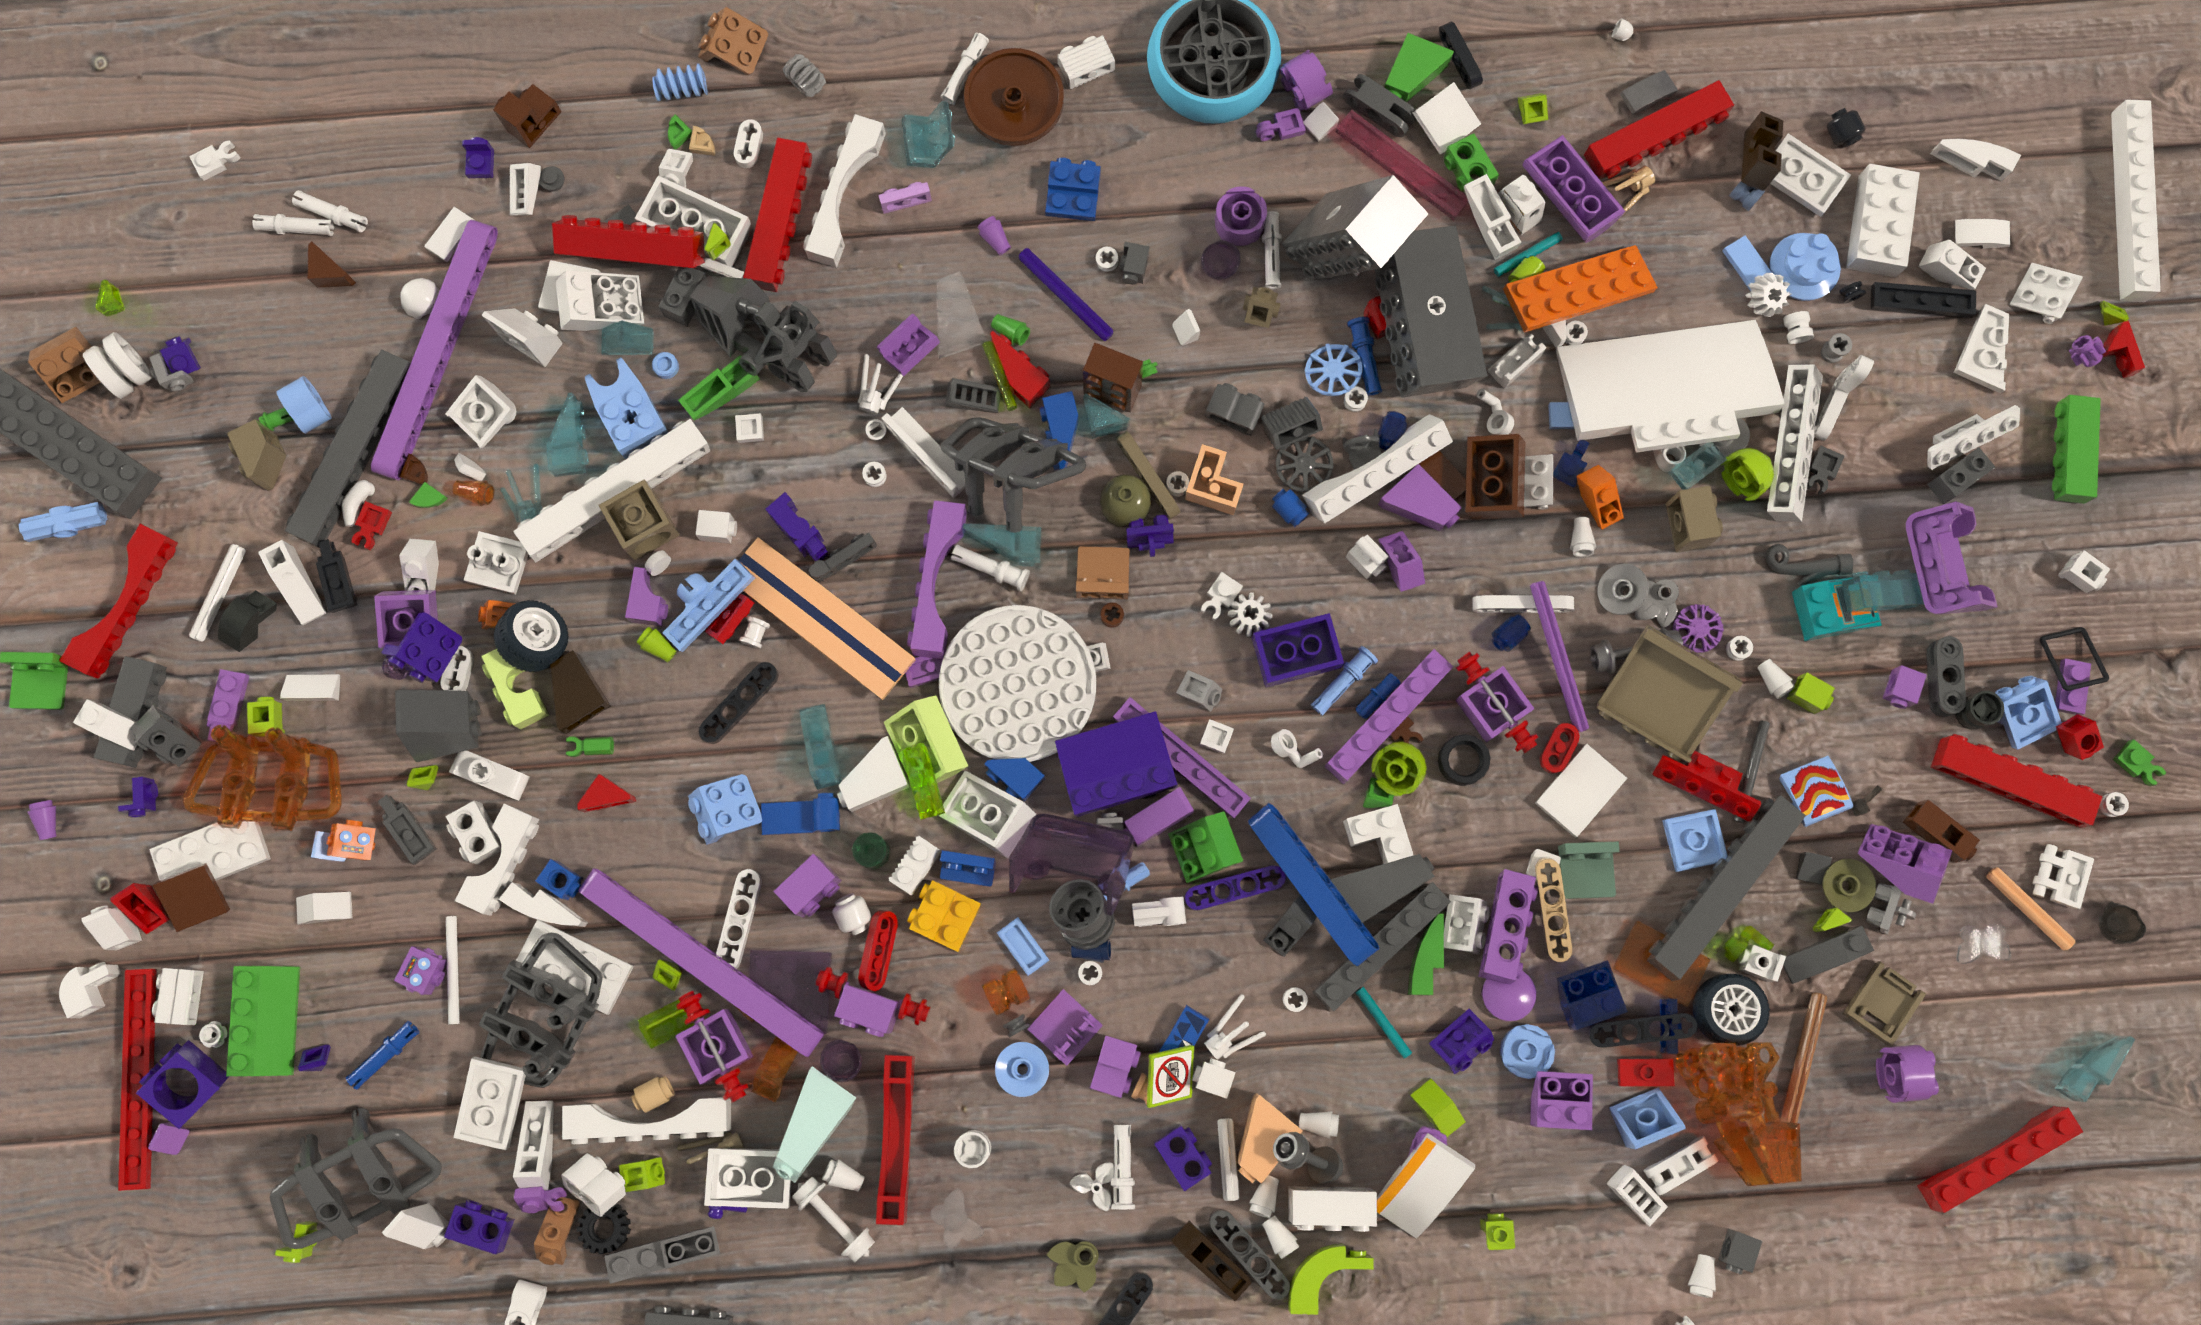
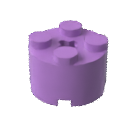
[1279,50,1333,112]
[1215,187,1267,246]
[1876,1045,1939,1103]

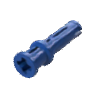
[1347,317,1382,396]

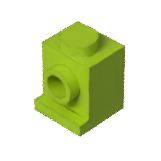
[247,697,285,737]

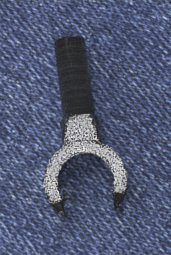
[1851,786,1882,817]

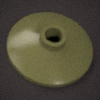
[1822,859,1876,912]

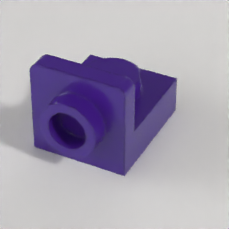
[462,137,494,178]

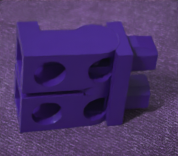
[765,492,829,562]

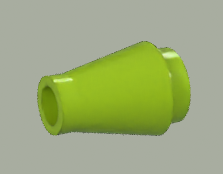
[636,627,677,663]

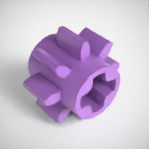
[2069,335,2106,367]

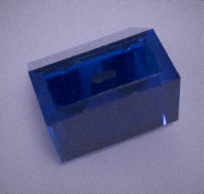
[1556,960,1628,1030]

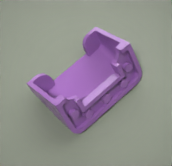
[1906,501,1998,614]

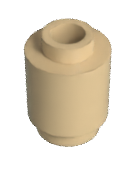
[631,1076,675,1113]

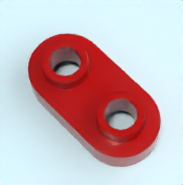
[1540,723,1580,774]

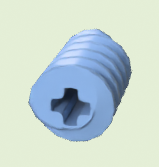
[652,63,708,101]

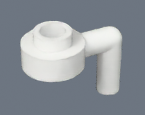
[1477,389,1514,435]
[1271,729,1323,768]

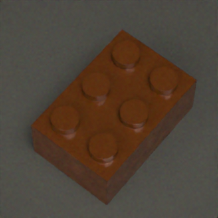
[1083,343,1143,412]
[1465,434,1525,520]

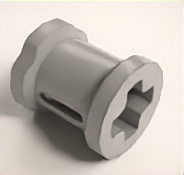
[1821,333,1852,363]

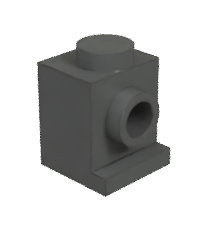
[1119,241,1150,285]

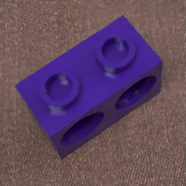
[1154,1125,1212,1191]
[444,1200,515,1255]

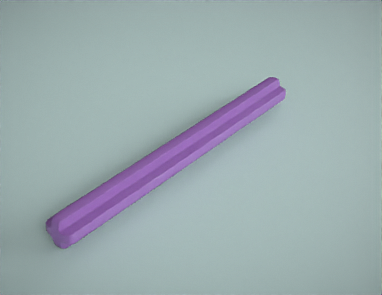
[1530,581,1589,732]

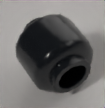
[1827,108,1866,148]

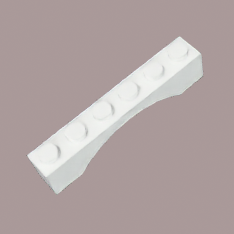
[803,114,886,268]
[1302,414,1453,523]
[562,1097,731,1144]

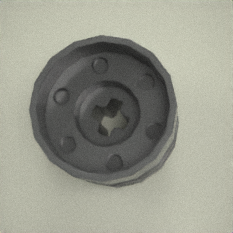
[1049,879,1115,950]

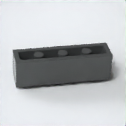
[94,656,167,768]

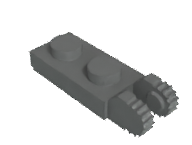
[808,533,877,582]

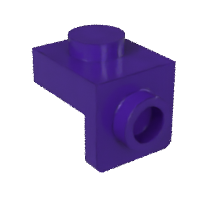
[160,336,201,374]
[118,777,158,818]

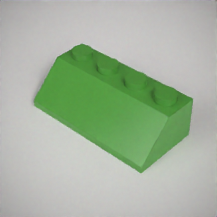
[226,966,300,1076]

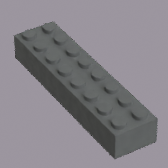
[0,368,162,519]

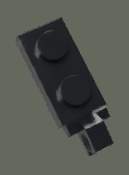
[316,539,357,613]

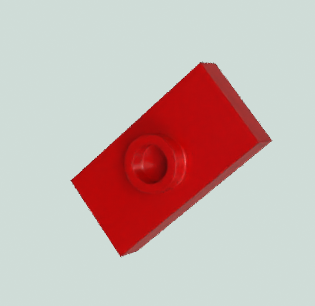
[1617,1059,1675,1086]

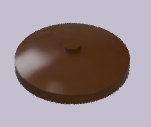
[964,48,1064,146]

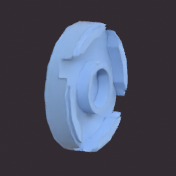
[1500,1024,1555,1079]

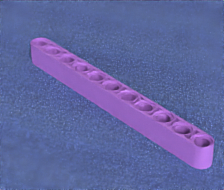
[371,219,498,480]
[578,868,824,1057]

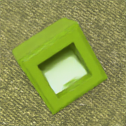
[1518,93,1548,124]
[705,223,731,261]
[1812,908,1852,932]

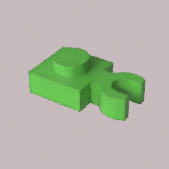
[2113,739,2166,786]

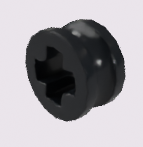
[1839,281,1866,303]

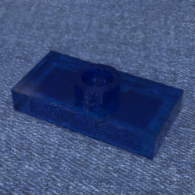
[1660,999,1682,1054]

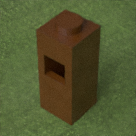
[1902,800,1980,863]

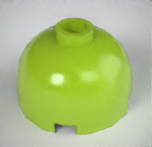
[1721,448,1774,501]
[1371,742,1427,796]

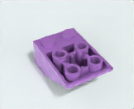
[1858,824,1952,904]

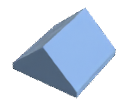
[1609,1087,1686,1150]

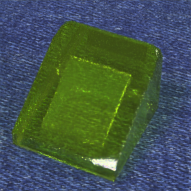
[95,279,125,317]

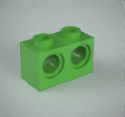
[1444,133,1499,192]

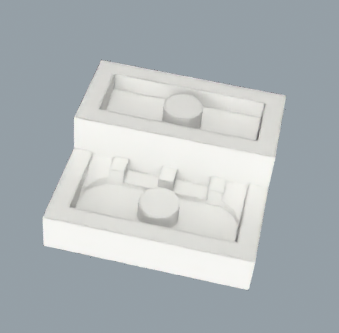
[1413,82,1481,154]

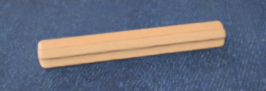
[1986,867,2075,950]

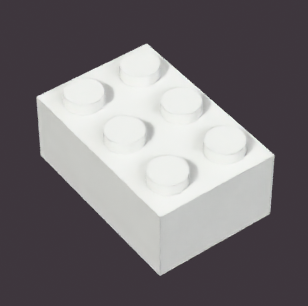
[1288,1186,1377,1232]

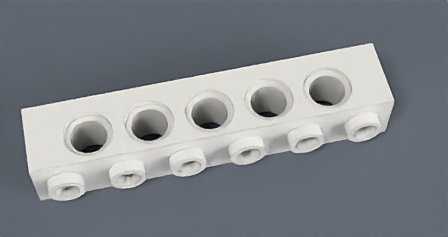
[1767,364,1823,522]

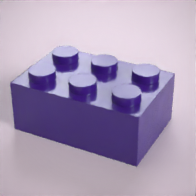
[1252,613,1344,688]

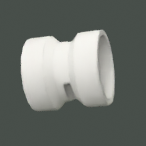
[1783,311,1814,344]

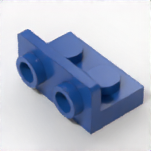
[940,850,996,887]

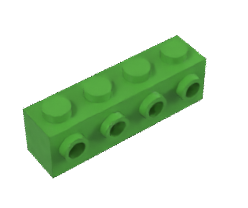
[2052,395,2101,504]

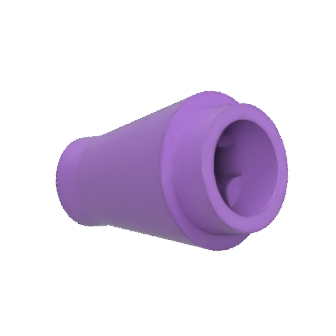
[977,216,1011,256]
[27,800,57,840]

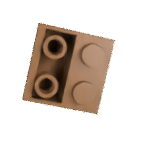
[28,327,101,403]

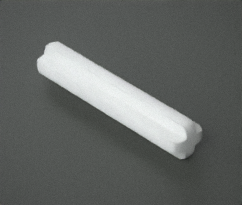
[1217,1118,1239,1201]

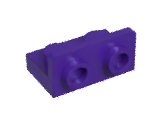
[1429,1009,1494,1074]

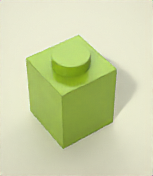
[1786,672,1835,714]

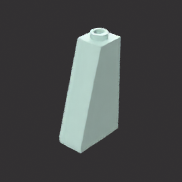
[773,1066,856,1183]

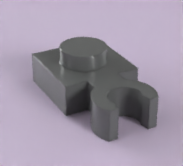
[1807,446,1845,495]

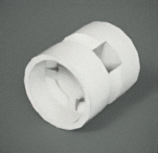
[954,1130,991,1168]

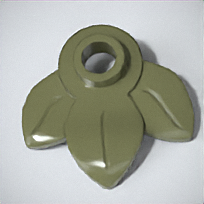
[1047,1241,1099,1292]

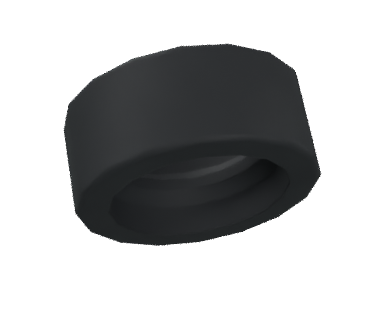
[1437,734,1491,786]

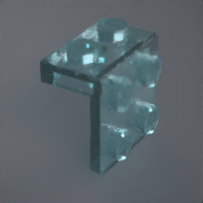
[902,101,955,168]

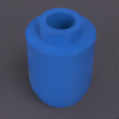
[1272,489,1310,527]

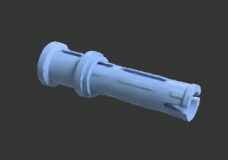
[1310,646,1378,716]

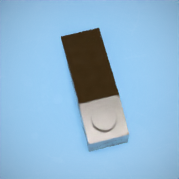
[1171,1221,1253,1302]

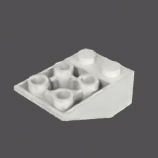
[556,270,644,331]

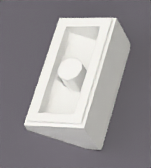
[280,674,340,701]

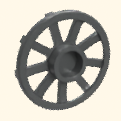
[1276,436,1334,492]

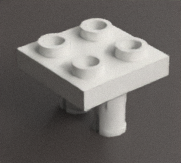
[464,531,529,595]

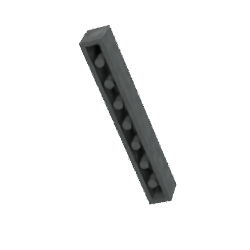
[285,349,411,548]
[1647,795,1806,981]

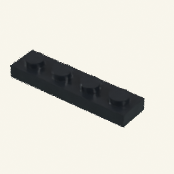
[1871,282,1976,318]

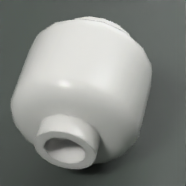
[832,893,872,935]

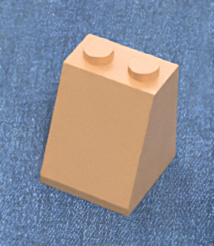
[1237,1093,1303,1184]

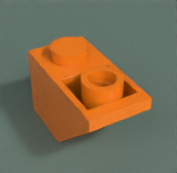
[1576,465,1624,530]

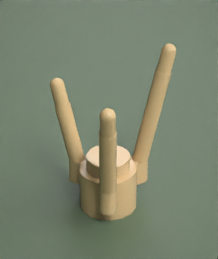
[1602,166,1655,215]

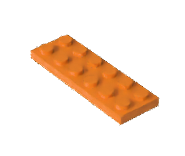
[1503,245,1658,333]

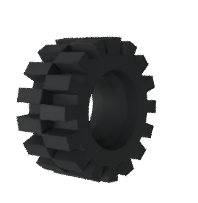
[577,1204,631,1254]

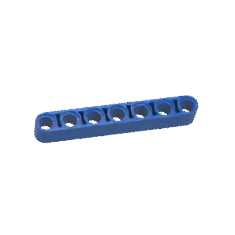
[1248,803,1379,966]

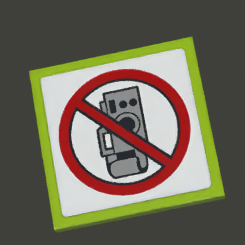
[1147,1045,1194,1108]

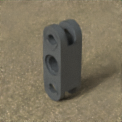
[1343,74,1416,137]
[1926,636,1966,717]

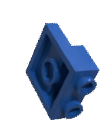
[1045,158,1101,221]

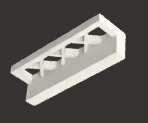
[882,407,965,498]

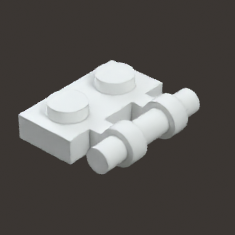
[2032,844,2094,910]

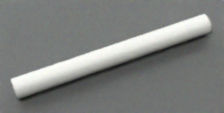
[446,916,460,1025]

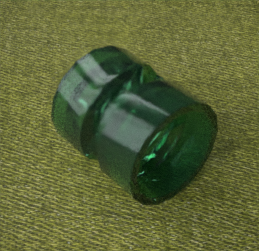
[852,832,891,870]

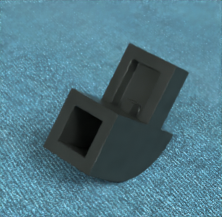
[218,590,277,652]

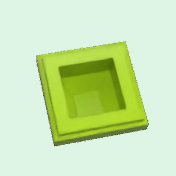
[2099,300,2129,326]
[406,765,439,791]
[652,959,682,991]

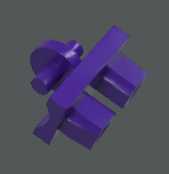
[1126,515,1174,557]

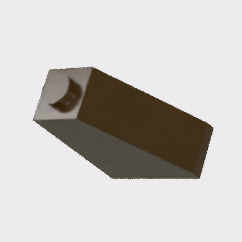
[550,650,611,734]

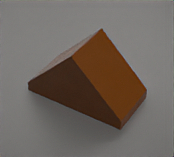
[307,241,356,288]

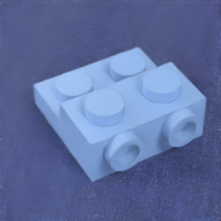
[1995,676,2062,750]

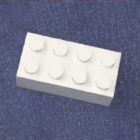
[1846,164,1920,278]
[635,176,753,267]

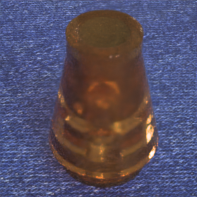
[453,480,494,506]

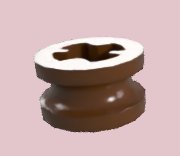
[1101,603,1124,628]

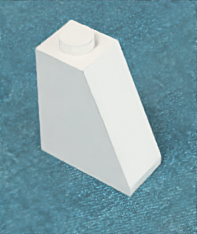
[837,736,910,812]

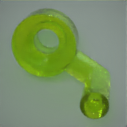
[1722,926,1775,962]

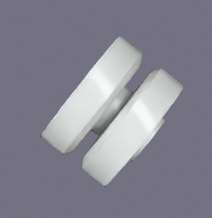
[83,332,153,399]

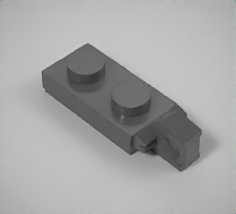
[378,795,437,865]

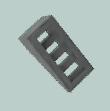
[945,378,1002,413]

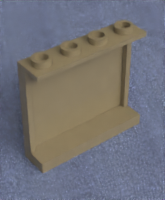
[1596,624,1743,763]

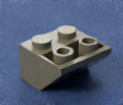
[227,419,286,491]

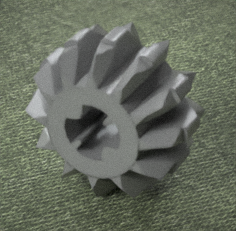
[783,54,826,97]

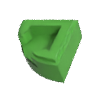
[668,114,692,150]
[409,482,448,508]

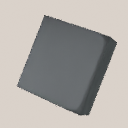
[1796,852,1832,885]

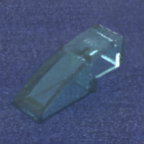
[2055,1036,2136,1102]

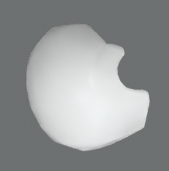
[400,278,439,319]

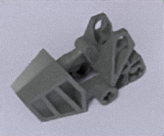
[690,276,837,392]

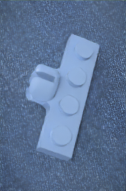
[662,559,755,652]

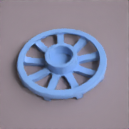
[1305,343,1362,396]

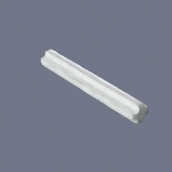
[189,544,246,642]

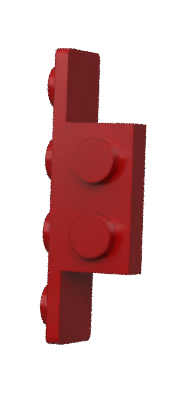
[1652,751,1761,821]

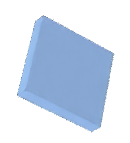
[1662,809,1728,872]

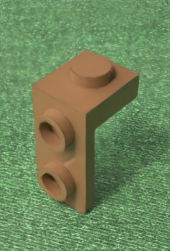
[534,1197,580,1265]

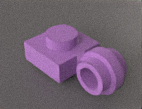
[1255,108,1306,141]

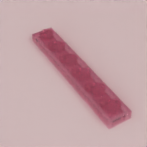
[1335,110,1469,221]

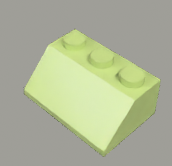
[884,695,968,793]

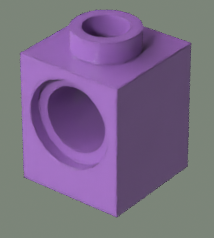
[1883,665,1927,709]

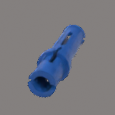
[346,1021,420,1090]

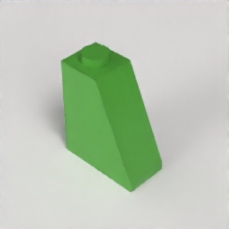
[1384,33,1454,102]

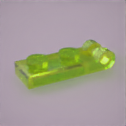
[898,743,945,820]

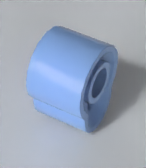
[276,376,332,434]

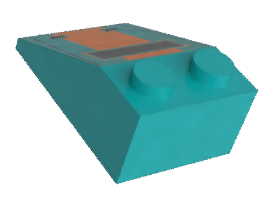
[1792,576,1882,642]

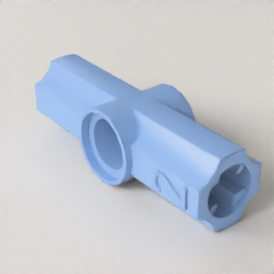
[19,502,108,542]

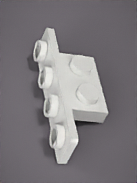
[1927,405,2020,470]

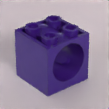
[136,1040,229,1129]

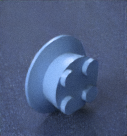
[1769,233,1841,301]

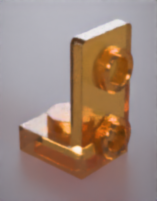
[751,1036,798,1102]

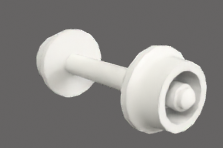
[792,1177,875,1263]

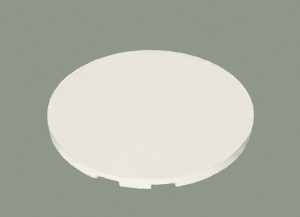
[939,605,1096,762]

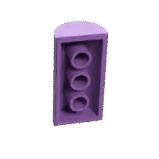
[1522,135,1626,243]

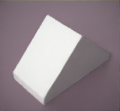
[296,892,353,925]

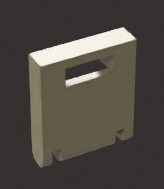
[1842,961,1926,1046]

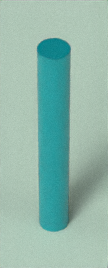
[1494,232,1563,277]
[1355,986,1412,1059]

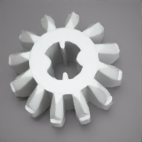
[1745,273,1792,317]
[1228,593,1272,637]

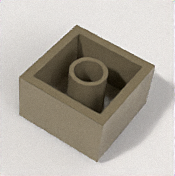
[1665,486,1723,553]

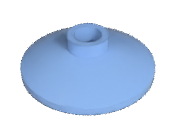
[995,1042,1049,1097]

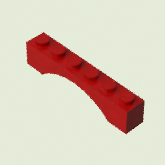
[59,524,178,679]
[876,1055,915,1225]
[1917,1106,2083,1213]

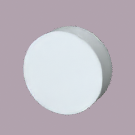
[645,550,671,576]

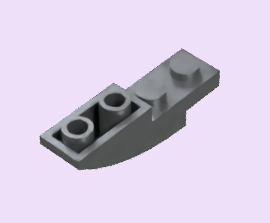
[604,1226,720,1284]

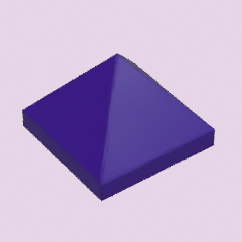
[298,1044,331,1071]

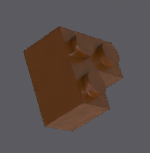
[493,84,562,148]

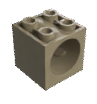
[598,479,680,561]

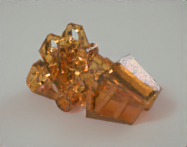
[1675,1042,1802,1186]

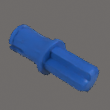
[1355,673,1401,719]

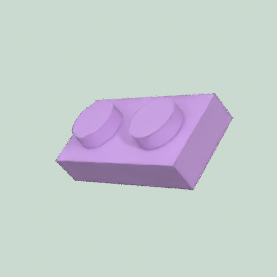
[879,182,932,214]

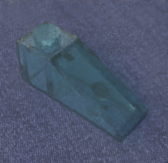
[963,523,1042,567]
[799,704,842,790]

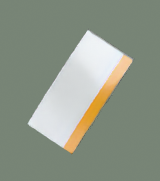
[1377,1133,1475,1239]

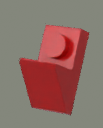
[2102,320,2145,378]

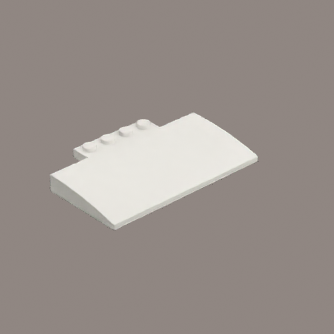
[1556,320,1785,453]

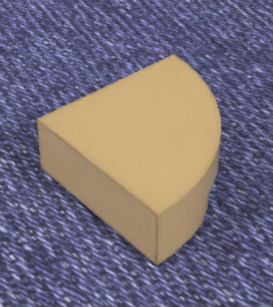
[689,126,715,156]

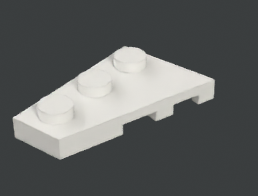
[1953,304,2009,394]

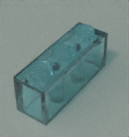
[1842,570,1924,613]

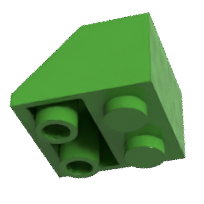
[1168,812,1243,883]

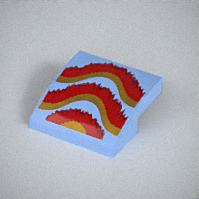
[1779,756,1853,827]

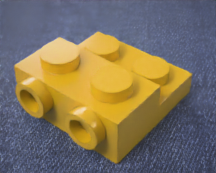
[907,880,981,952]

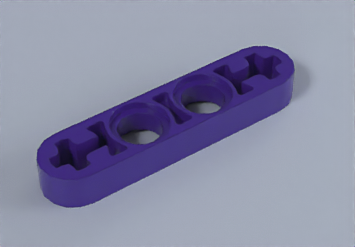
[1185,865,1286,911]

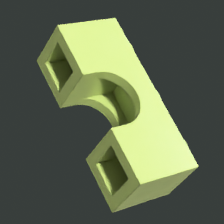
[482,649,549,729]

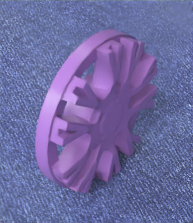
[1673,604,1724,653]

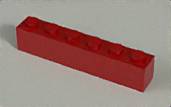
[1584,80,1734,180]
[743,137,812,292]
[552,215,705,268]
[1930,734,2103,828]

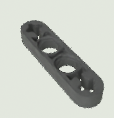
[1209,1209,1290,1300]

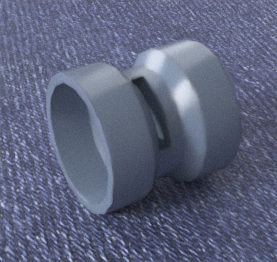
[1729,181,1765,211]

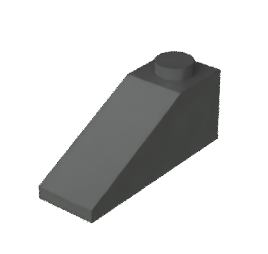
[1783,926,1874,984]

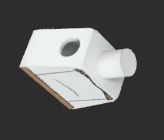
[1498,175,1545,235]

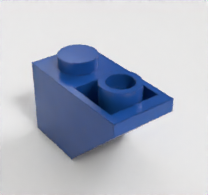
[984,758,1045,802]

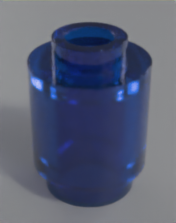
[1378,411,1407,451]
[1491,614,1531,652]

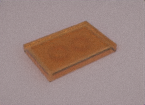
[1613,921,1710,1007]

